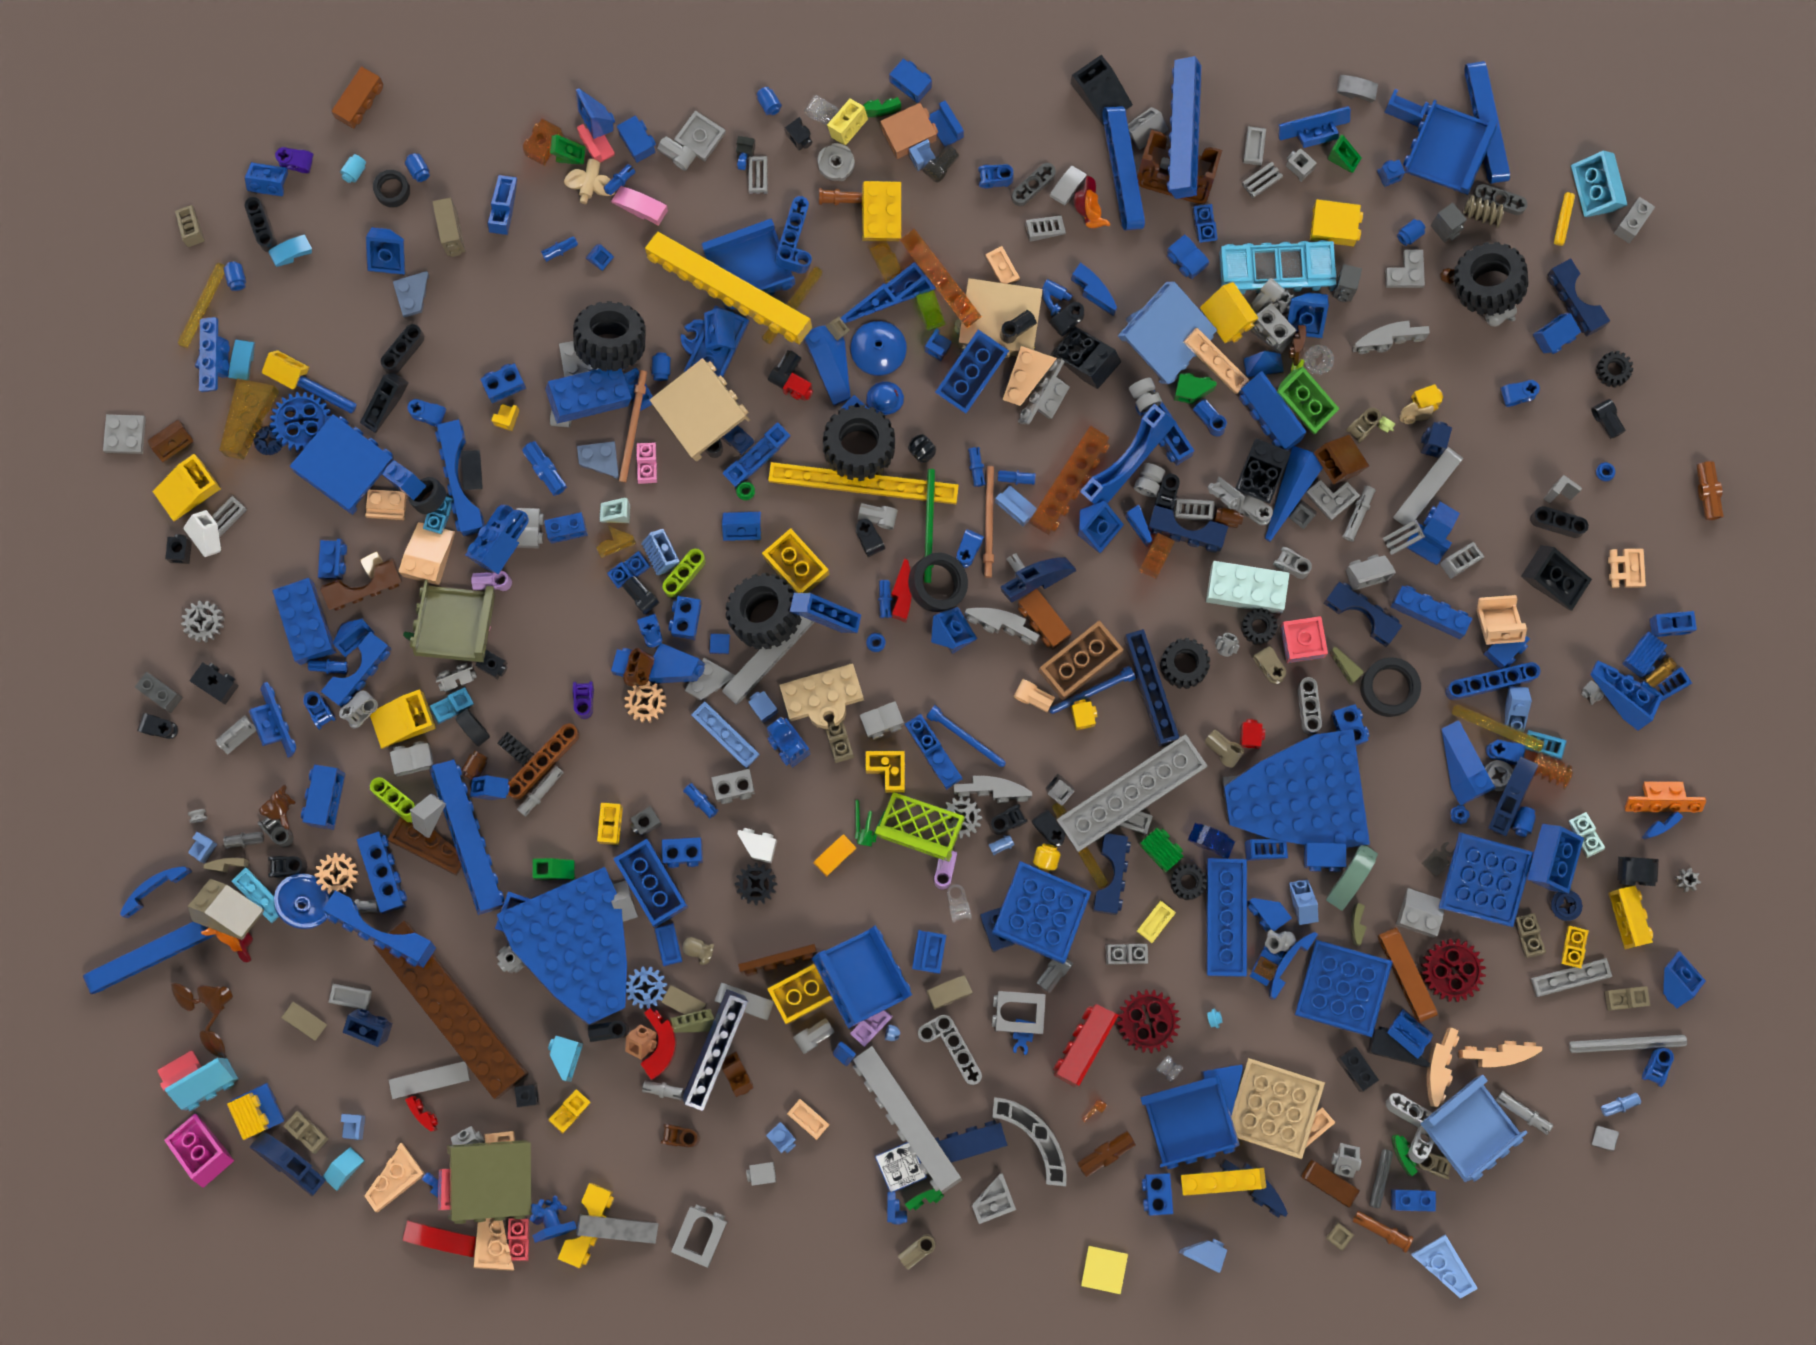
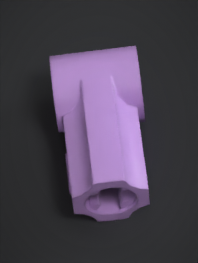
[471,571,512,591]
[934,851,957,890]

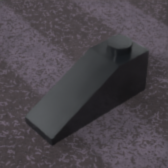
[360,373,409,433]
[1367,1027,1430,1067]

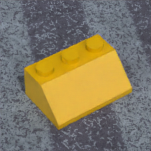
[1608,885,1653,949]

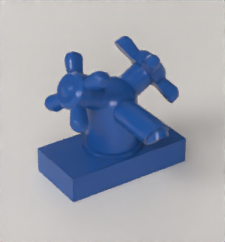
[530,1195,577,1243]

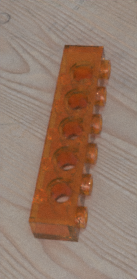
[900,229,982,328]
[1030,426,1110,535]

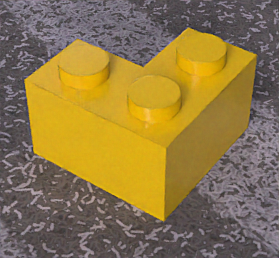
[866,751,905,793]

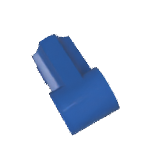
[1193,399,1227,437]

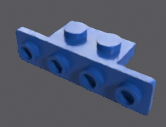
[1279,106,1351,148]
[199,317,230,392]
[249,682,296,758]

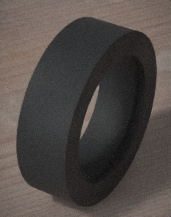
[908,553,968,612]
[1361,657,1421,717]

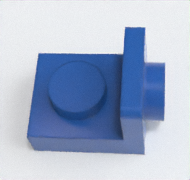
[887,1192,907,1225]

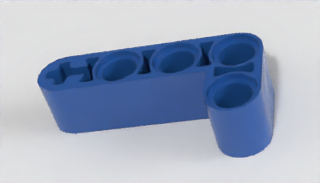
[775,196,812,274]

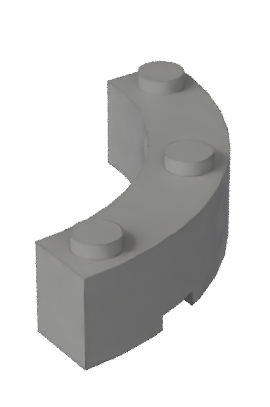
[992,1097,1066,1186]

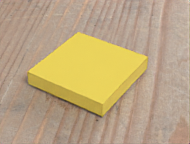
[1081,1246,1128,1294]

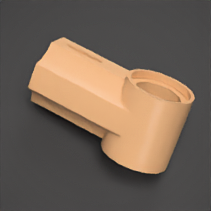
[1014,679,1055,712]

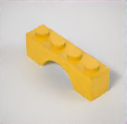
[1181,1168,1266,1195]
[558,1183,614,1268]

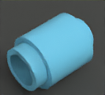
[340,154,366,183]

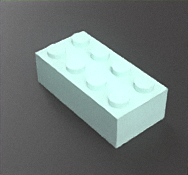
[1206,561,1289,614]

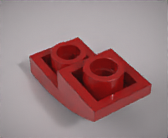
[405,1096,438,1132]

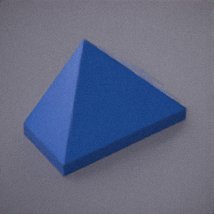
[1243,351,1284,378]
[333,619,375,657]

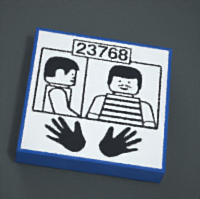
[875,1142,927,1192]

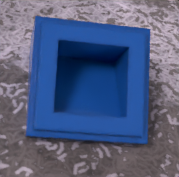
[586,244,614,271]

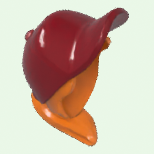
[1074,176,1110,228]
[201,927,253,963]

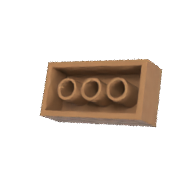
[1039,620,1124,701]

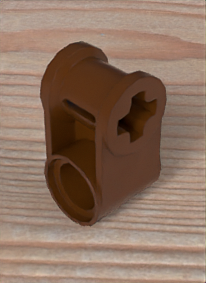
[623,648,654,686]
[660,1124,700,1147]

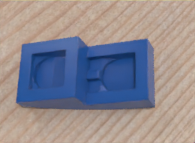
[623,368,653,411]
[1642,811,1683,840]

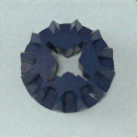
[253,425,282,455]
[1551,890,1583,921]

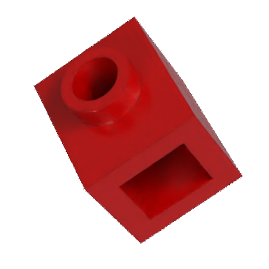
[1240,719,1266,749]

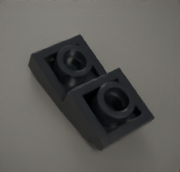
[461,450,483,490]

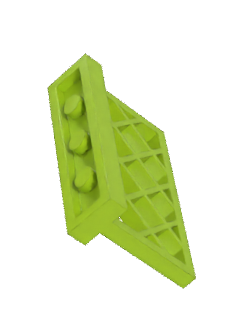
[875,792,965,862]

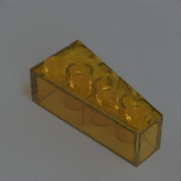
[219,378,279,460]

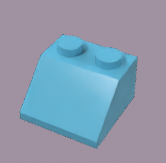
[548,1036,583,1082]

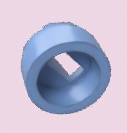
[885,1025,900,1041]

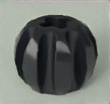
[908,434,936,463]

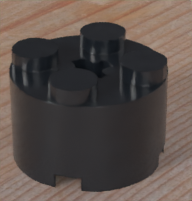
[1617,856,1659,886]

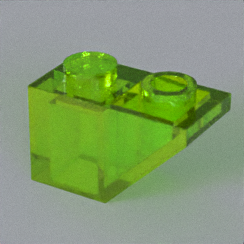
[916,290,946,331]

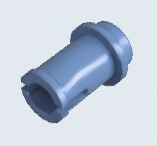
[988,835,1014,855]

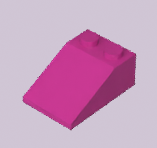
[164,1113,234,1188]

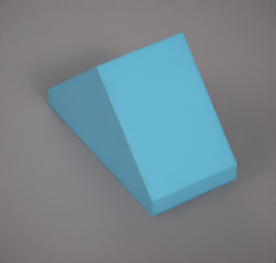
[323,1147,365,1191]

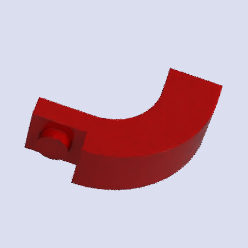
[640,1008,677,1080]

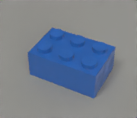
[301,765,345,830]
[1527,824,1584,894]

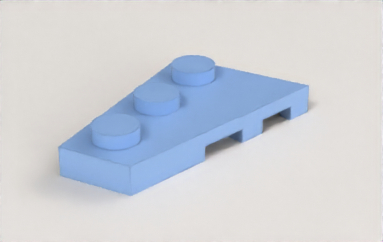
[1411,1234,1478,1299]

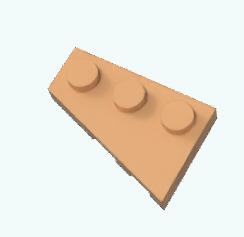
[1003,346,1057,406]
[365,1143,425,1213]
[473,1218,514,1271]

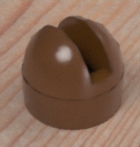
[1440,268,1455,284]

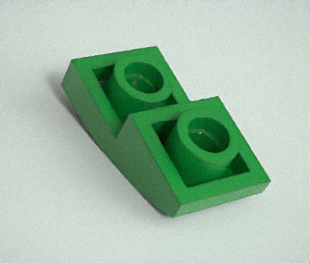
[863,97,901,117]
[1391,1135,1418,1176]
[905,1189,944,1211]

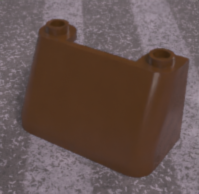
[1137,130,1223,204]

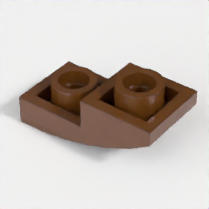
[1289,325,1306,366]

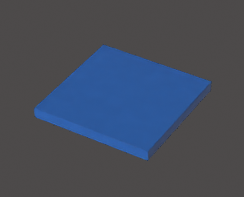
[1439,832,1534,927]
[992,861,1091,964]
[1295,940,1393,1038]

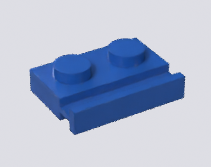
[912,930,946,974]

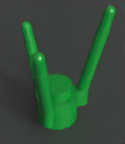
[855,800,886,847]

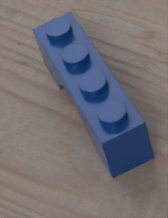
[321,632,391,708]

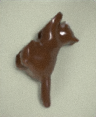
[259,785,296,830]

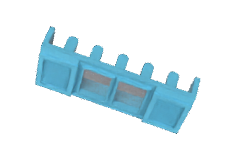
[1219,240,1336,294]

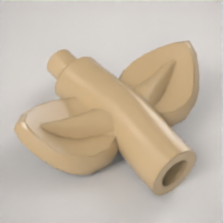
[564,159,615,204]

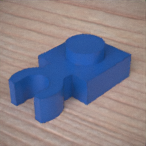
[1012,1019,1036,1055]

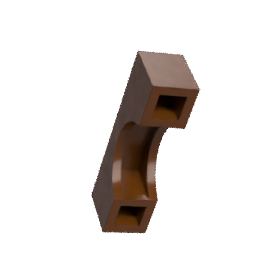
[320,558,402,611]

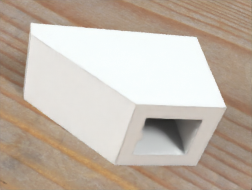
[183,510,221,557]
[737,828,777,863]

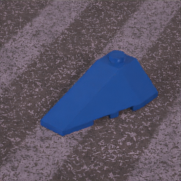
[803,325,851,406]
[1590,661,1663,731]
[1442,720,1496,805]

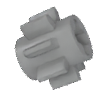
[1273,290,1295,314]
[1215,633,1240,657]
[1674,868,1701,892]

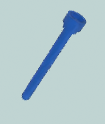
[1049,666,1136,714]
[926,705,1006,767]

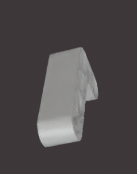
[918,1015,982,1085]

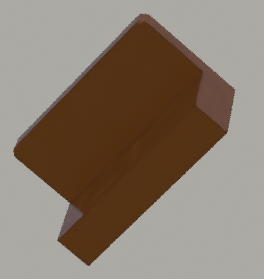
[148,419,194,463]

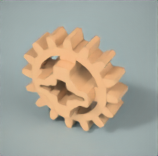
[625,681,667,723]
[315,853,359,895]

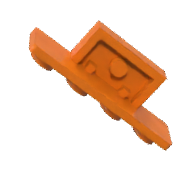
[1625,781,1706,813]

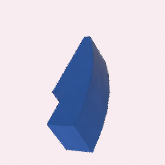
[488,175,517,235]
[1071,262,1117,316]

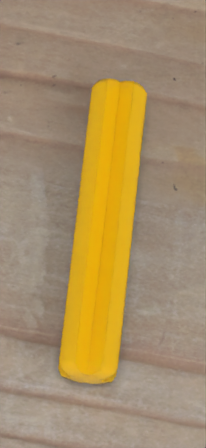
[1554,192,1575,246]

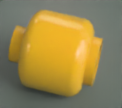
[1033,843,1061,873]

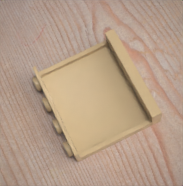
[958,278,1043,357]
[650,358,750,461]

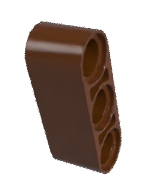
[1300,1160,1360,1208]

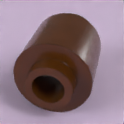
[1215,507,1243,528]
[461,750,488,780]

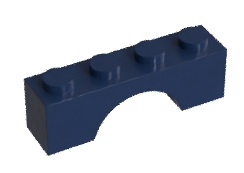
[1547,258,1610,337]
[1148,505,1228,553]
[1323,582,1402,647]
[1093,833,1131,915]

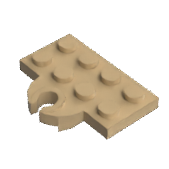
[780,663,864,729]

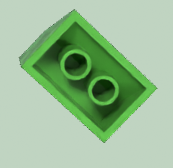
[1277,367,1339,434]

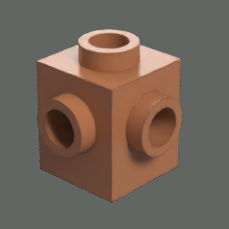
[625,1024,657,1060]

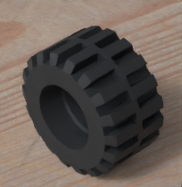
[1160,638,1210,689]

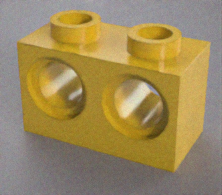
[597,803,623,845]

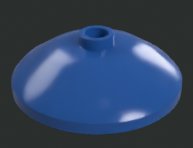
[851,321,907,376]
[273,874,332,929]

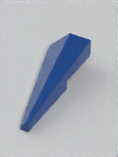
[841,262,936,323]
[1265,446,1323,542]

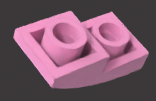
[637,443,657,484]

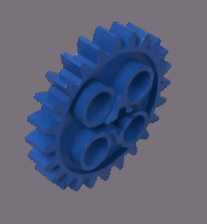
[270,392,331,452]

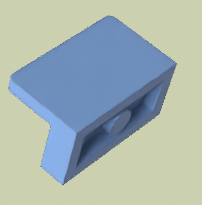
[995,486,1038,527]

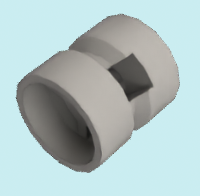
[1129,378,1163,413]
[1133,463,1166,497]

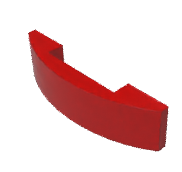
[402,1221,476,1257]

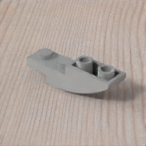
[1352,321,1430,354]
[964,608,1040,645]
[954,776,1032,803]

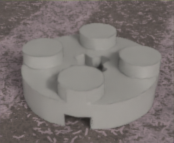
[818,143,855,181]

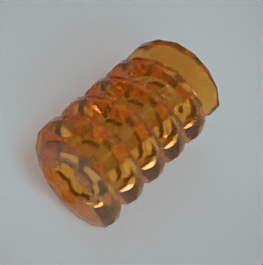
[1533,752,1573,789]

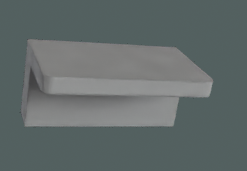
[1128,107,1168,150]
[1544,475,1582,503]

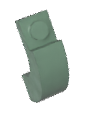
[1326,845,1378,911]

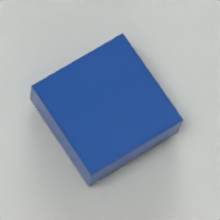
[710,634,730,654]

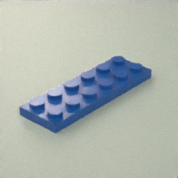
[1207,858,1247,977]

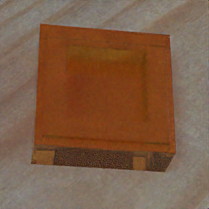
[1253,956,1278,981]

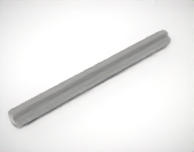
[1569,1035,1687,1053]

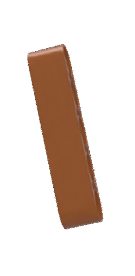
[508,724,580,800]
[1378,927,1438,1023]

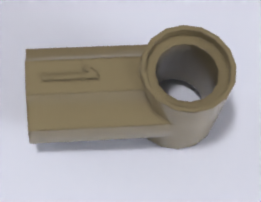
[1205,729,1244,768]
[898,1234,936,1270]

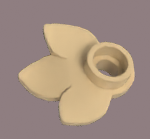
[1399,402,1434,424]

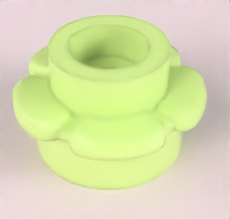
[1378,416,1395,433]

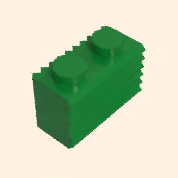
[1139,827,1184,873]

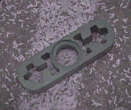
[1012,163,1056,206]
[1473,184,1527,215]

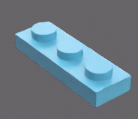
[232,867,279,923]

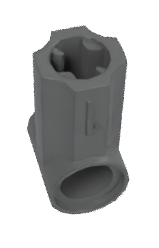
[1036,959,1074,993]

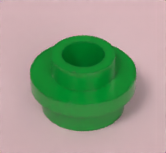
[736,482,755,501]

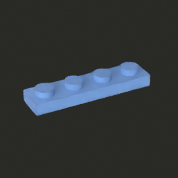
[691,701,760,769]

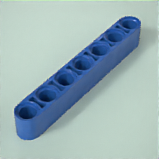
[1464,61,1510,184]
[1103,106,1145,231]
[83,922,215,994]

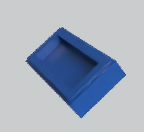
[655,923,683,966]

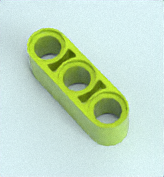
[663,549,706,598]
[370,777,416,822]

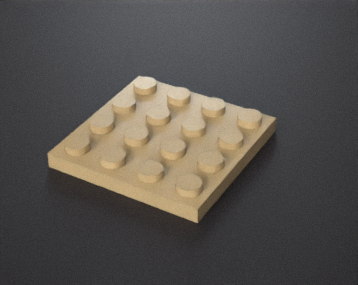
[1231,1058,1325,1159]

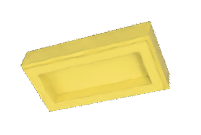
[1136,901,1176,943]

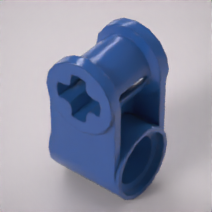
[978,164,1014,188]
[1500,380,1540,407]
[407,399,446,427]
[956,529,984,568]
[637,614,663,647]
[303,691,336,730]
[1486,740,1526,765]
[1642,1048,1674,1087]

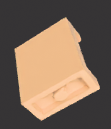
[1476,595,1527,645]

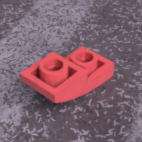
[508,1219,529,1261]

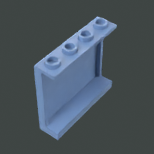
[1118,282,1217,384]
[1420,1075,1527,1182]

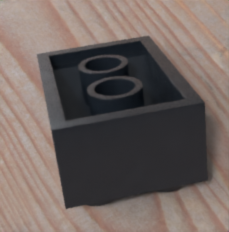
[1521,545,1592,611]

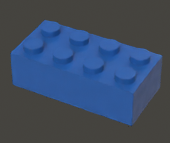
[935,329,1009,413]
[545,369,632,424]
[272,578,337,665]
[614,839,688,927]

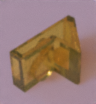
[870,241,902,283]
[596,526,636,558]

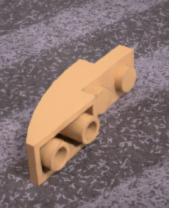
[1426,1028,1459,1108]
[1459,1041,1542,1068]

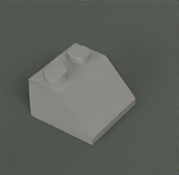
[1345,554,1396,591]
[1396,888,1444,938]

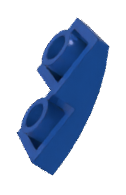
[1193,204,1218,243]
[607,551,651,589]

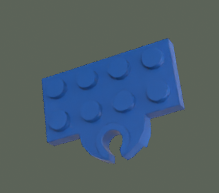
[681,305,749,377]

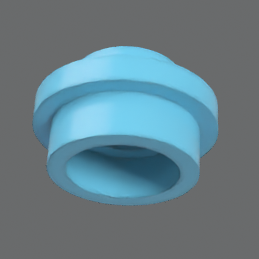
[1207,1008,1223,1028]

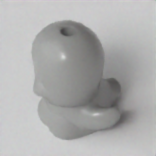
[1485,306,1517,327]
[1265,930,1296,954]

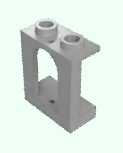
[992,991,1046,1035]
[671,1204,728,1268]

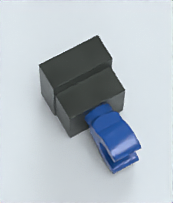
[736,136,756,170]

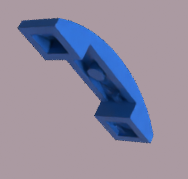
[723,422,791,487]
[120,867,192,918]
[1269,932,1318,1000]

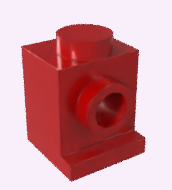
[783,373,813,401]

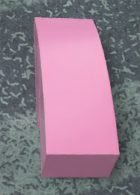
[611,186,668,226]

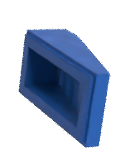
[1125,505,1152,547]
[1655,667,1692,702]
[1245,839,1288,861]
[833,1042,856,1066]

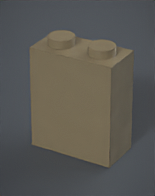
[432,197,466,257]

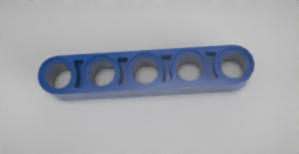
[1445,662,1541,700]

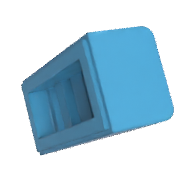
[1524,730,1567,761]

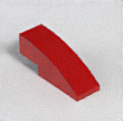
[891,559,912,623]

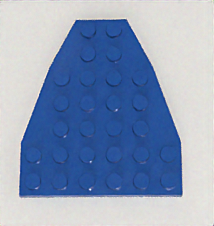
[1224,729,1370,848]
[496,867,627,1025]

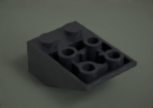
[1070,54,1133,126]
[1051,327,1121,389]
[1235,438,1291,504]

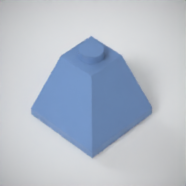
[1179,1239,1227,1273]

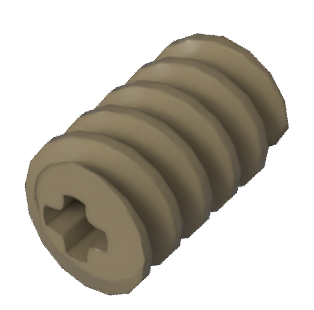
[1463,195,1504,228]

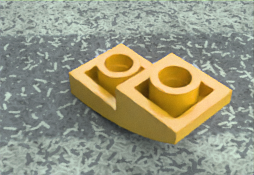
[1561,926,1589,969]

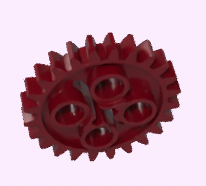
[1421,938,1486,1002]
[1116,989,1181,1054]

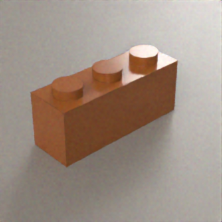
[331,66,383,129]
[1017,589,1072,650]

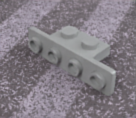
[1018,359,1070,424]

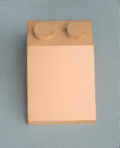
[399,522,455,586]

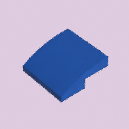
[1387,1009,1433,1059]
[231,1083,285,1139]

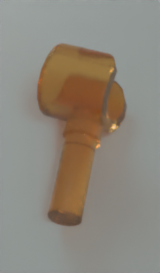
[1082,1100,1107,1122]

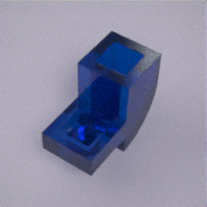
[1188,823,1236,859]

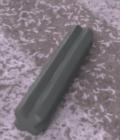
[1369,1149,1393,1208]

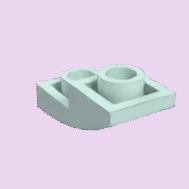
[1569,812,1605,858]

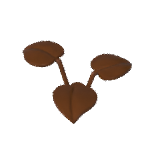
[171,983,233,1058]

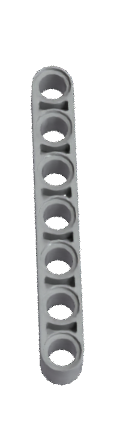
[722,616,814,705]

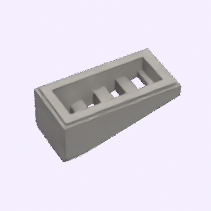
[1025,216,1066,242]
[1175,499,1216,522]
[1440,542,1484,579]

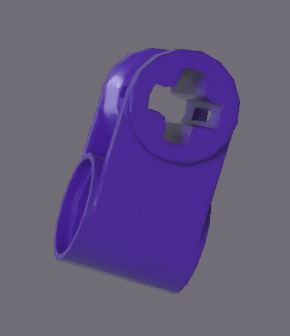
[275,147,314,174]
[573,681,594,719]

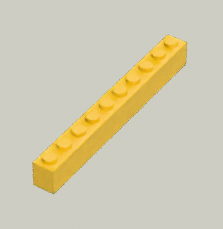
[645,232,812,345]

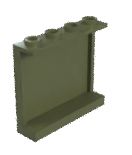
[410,580,495,662]
[447,1140,531,1224]

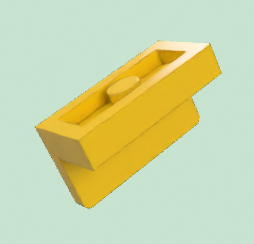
[262,350,309,389]

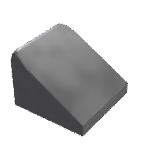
[1289,501,1317,529]
[1591,1126,1619,1151]

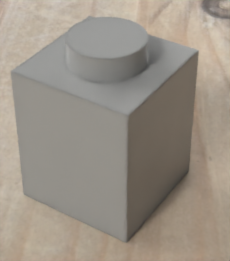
[746,1162,776,1186]

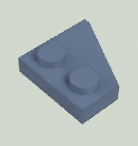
[393,271,429,318]
[577,441,619,479]

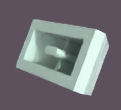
[600,498,630,523]

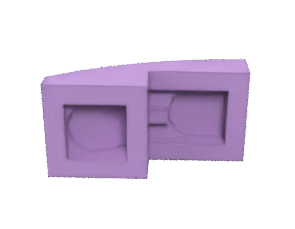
[850,1010,893,1047]

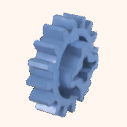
[626,966,668,1009]

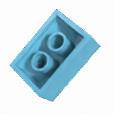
[1571,150,1628,217]
[165,1058,239,1111]

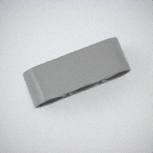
[1297,677,1322,735]
[714,983,774,1020]

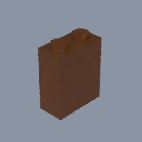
[1313,435,1369,484]

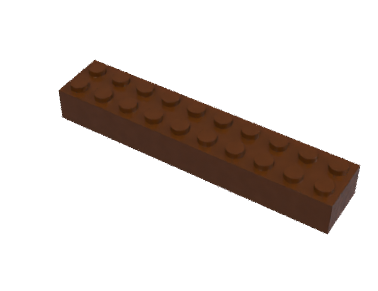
[373,921,528,1099]

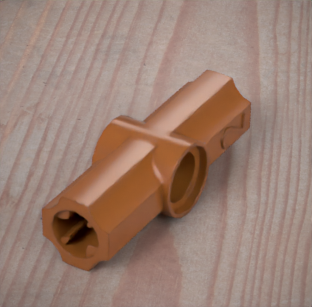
[1697,461,1724,521]

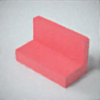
[577,124,615,163]
[158,1051,202,1091]

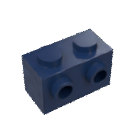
[1420,421,1452,458]
[980,907,1015,952]
[342,1009,393,1047]

